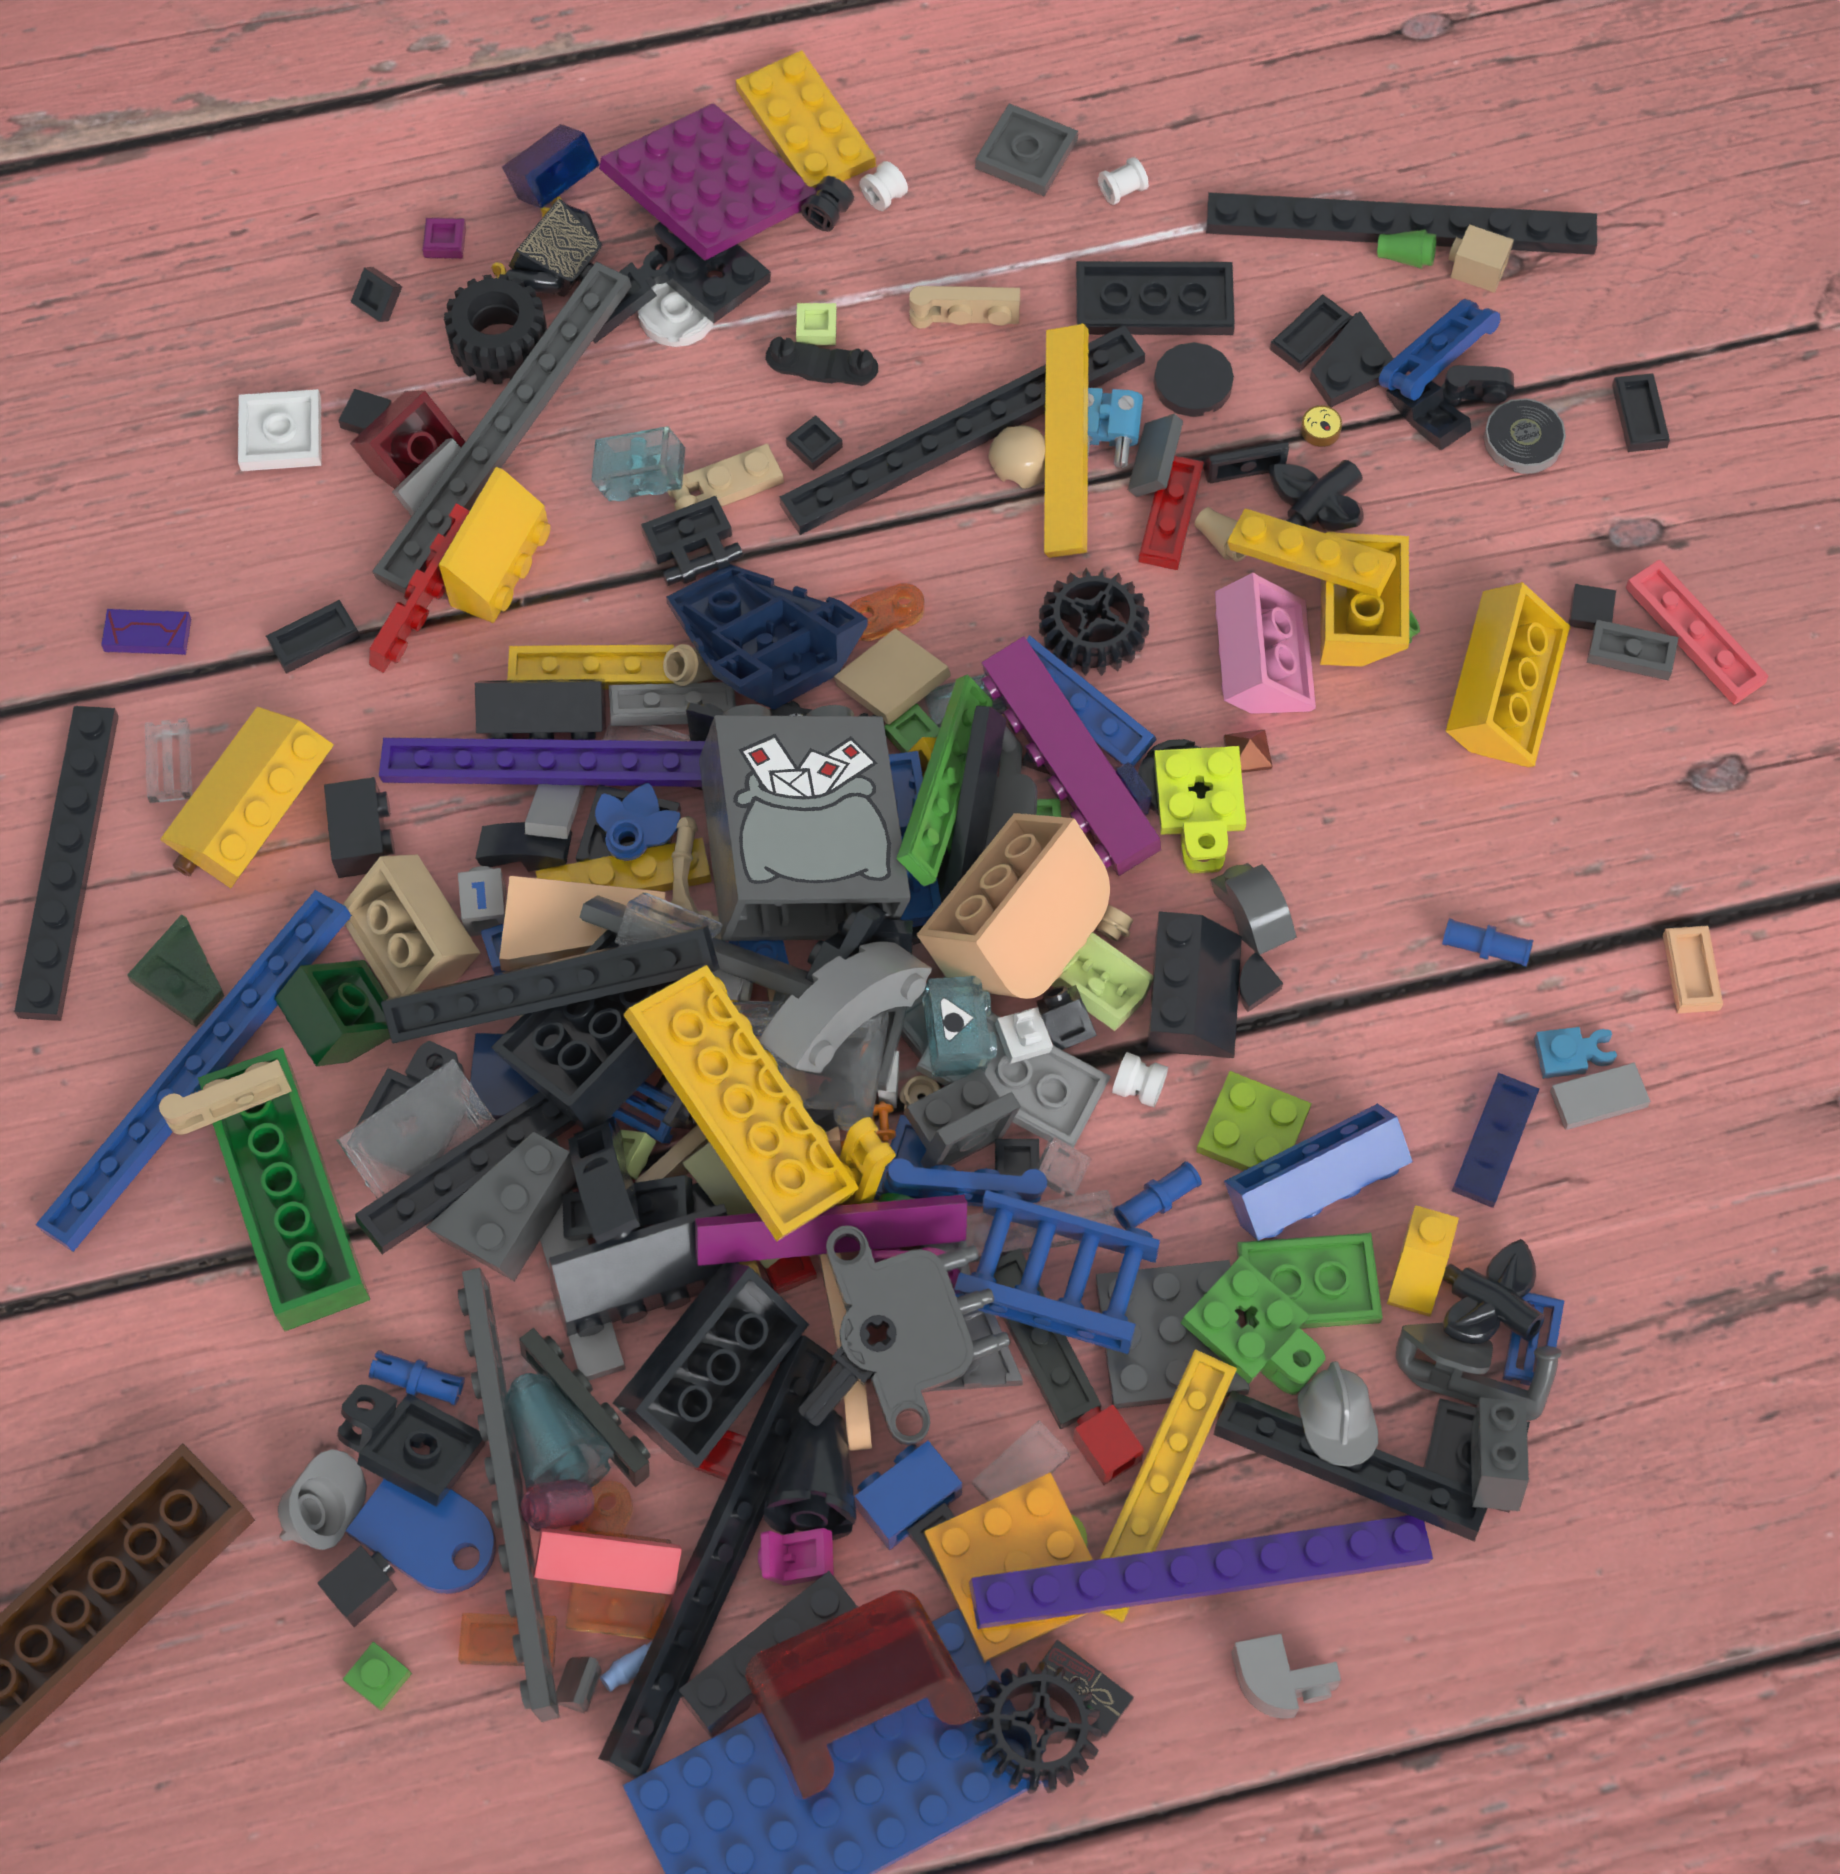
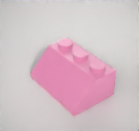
[1215,573,1316,714]

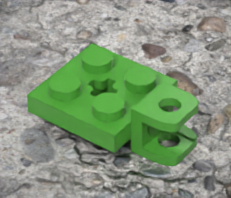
[1181,1256,1326,1395]

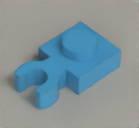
[1534,1027,1617,1079]

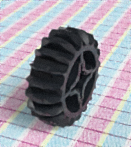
[1039,568,1150,676]
[972,1661,1102,1794]

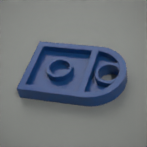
[345,1479,496,1594]

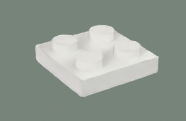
[238,389,321,471]

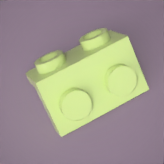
[1051,932,1154,1031]

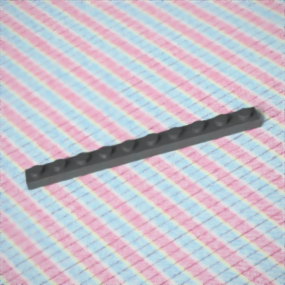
[372,261,632,594]
[458,1268,560,1722]

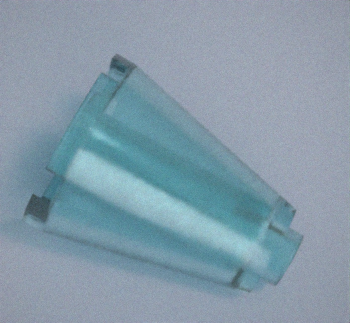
[506,1373,614,1504]

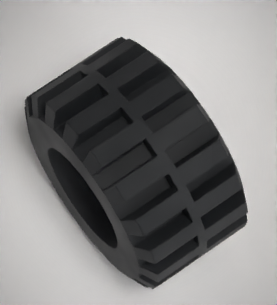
[444,274,547,384]

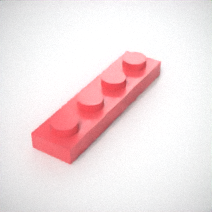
[1625,559,1769,705]

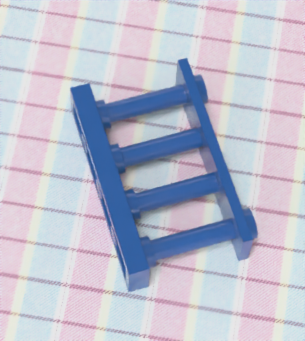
[954,1190,1160,1354]

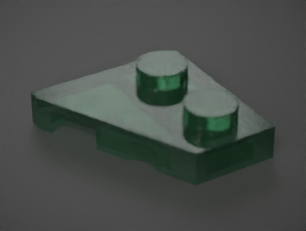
[127,914,224,1028]

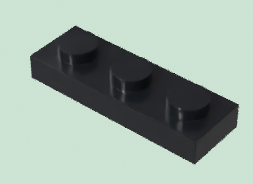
[562,1175,694,1241]

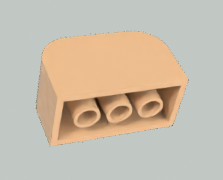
[917,813,1110,999]

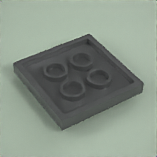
[1095,1260,1250,1409]

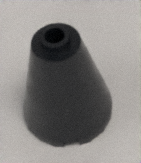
[764,1410,857,1540]

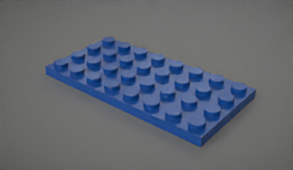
[623,1608,1043,1874]

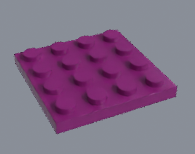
[599,103,816,260]

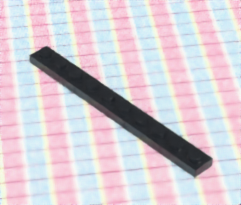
[1206,192,1597,255]
[779,325,1145,535]
[598,1335,834,1779]

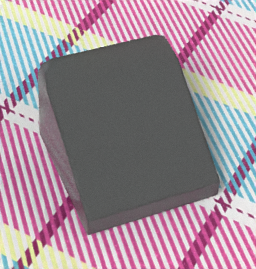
[556,1657,602,1713]

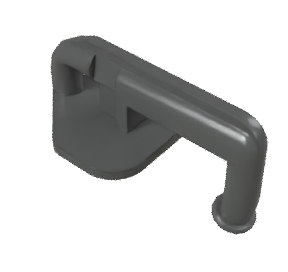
[985,726,1038,849]
[1395,1323,1562,1421]

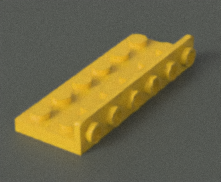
[624,965,859,1241]

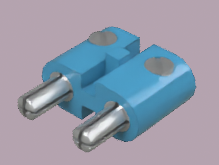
[1088,388,1143,468]

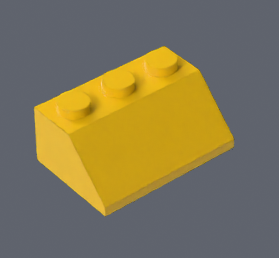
[439,467,550,623]
[1320,532,1409,667]

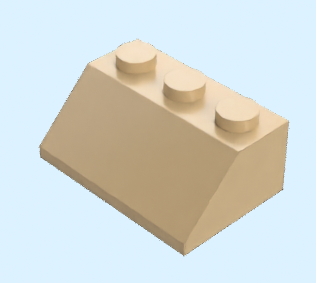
[342,854,480,998]

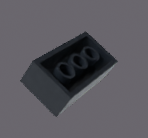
[613,1263,810,1468]

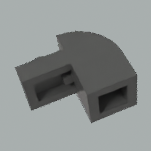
[1211,863,1297,955]

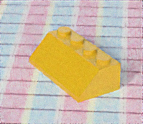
[1446,582,1570,767]
[160,707,334,888]

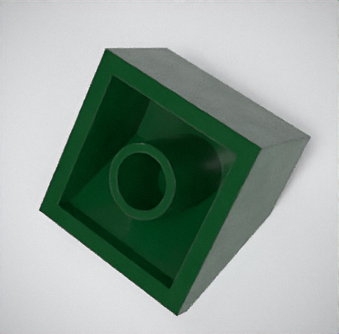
[275,960,391,1067]

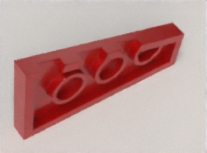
[369,503,470,673]

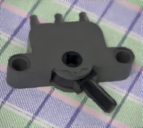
[798,1226,1010,1445]

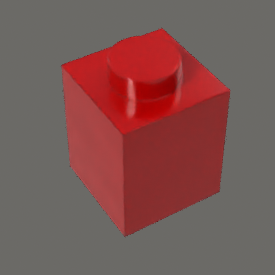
[1073,1404,1144,1485]

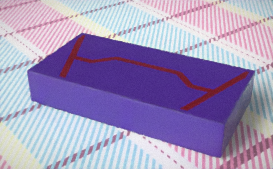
[101,609,191,655]

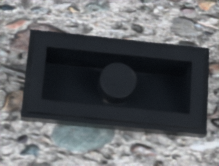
[1202,442,1289,483]

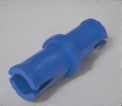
[1442,918,1534,967]
[1114,1161,1202,1230]
[369,1350,465,1406]

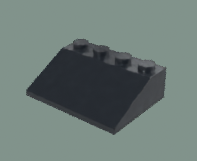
[491,930,678,1131]

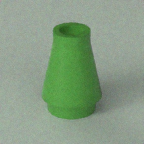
[1377,229,1436,269]

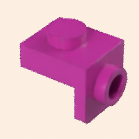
[758,1528,834,1586]

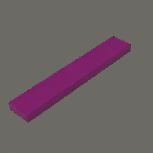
[695,1195,967,1266]

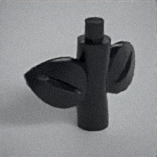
[1269,460,1364,531]
[1442,1239,1545,1344]

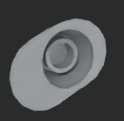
[1298,1361,1378,1466]
[278,1449,366,1550]

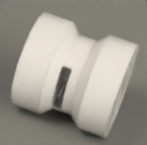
[1112,1052,1168,1108]

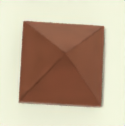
[1224,729,1272,773]

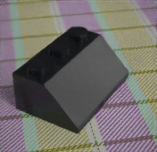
[1147,911,1242,1058]

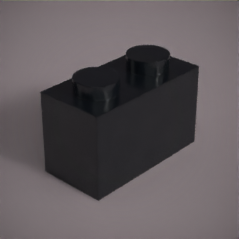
[324,777,395,878]

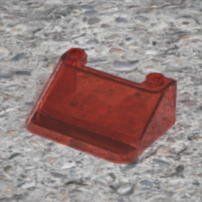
[745,1590,981,1799]

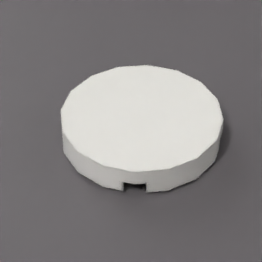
[638,283,714,347]

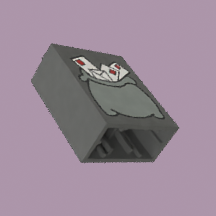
[699,704,911,941]

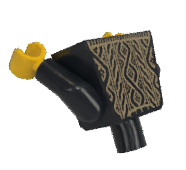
[491,195,602,297]

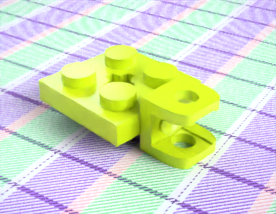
[1154,746,1246,873]

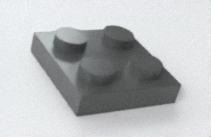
[975,103,1078,197]

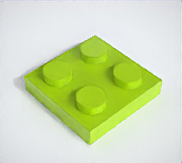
[1196,1071,1312,1171]

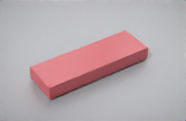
[533,1528,682,1595]

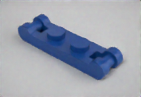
[1379,299,1501,400]
[882,1158,1047,1207]

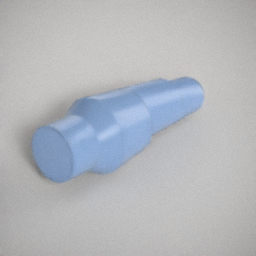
[600,1641,652,1692]

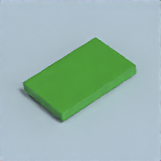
[1237,1233,1383,1329]

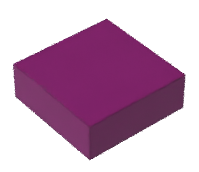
[422,218,466,259]

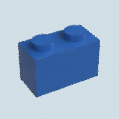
[855,1440,962,1550]

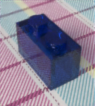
[502,124,600,209]

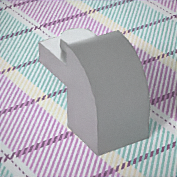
[1231,1634,1341,1719]

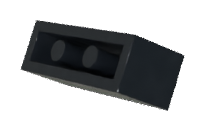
[475,679,606,740]

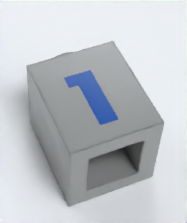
[458,866,507,936]

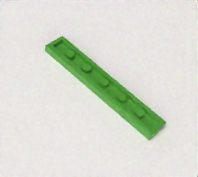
[897,674,993,886]

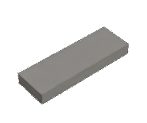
[609,682,736,726]

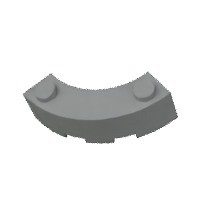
[759,942,932,1074]

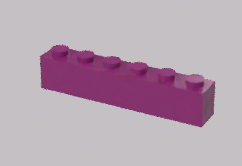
[980,636,1161,877]

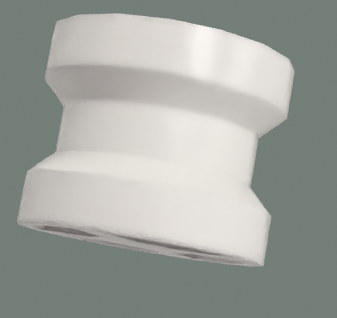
[859,161,908,211]

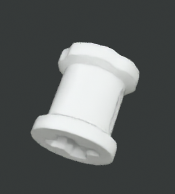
[1098,157,1149,205]

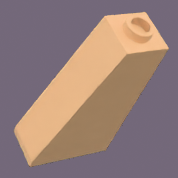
[499,876,673,971]

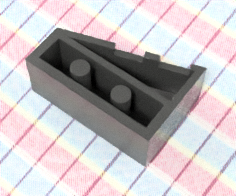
[426,1132,576,1281]

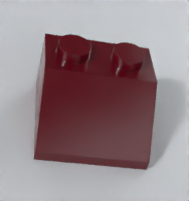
[350,390,466,489]

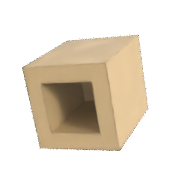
[1448,225,1514,293]

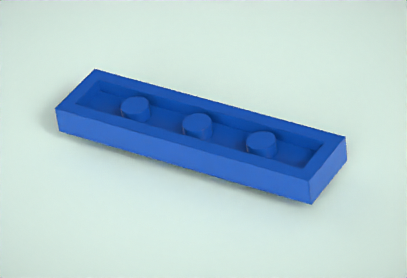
[1026,636,1157,771]

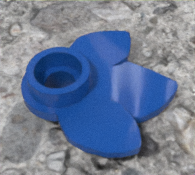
[595,783,681,861]

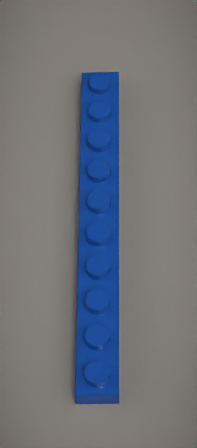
[35,890,352,1252]

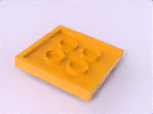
[924,1472,1093,1663]

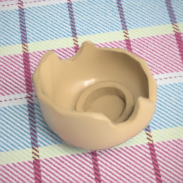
[988,425,1045,489]

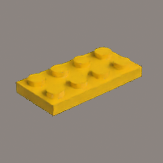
[735,50,876,189]

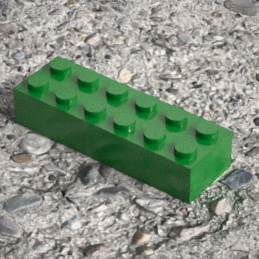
[198,1048,371,1331]

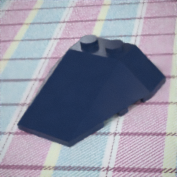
[666,564,868,710]

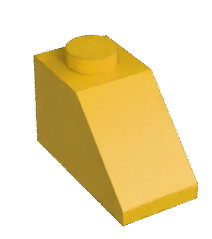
[1387,1205,1459,1317]

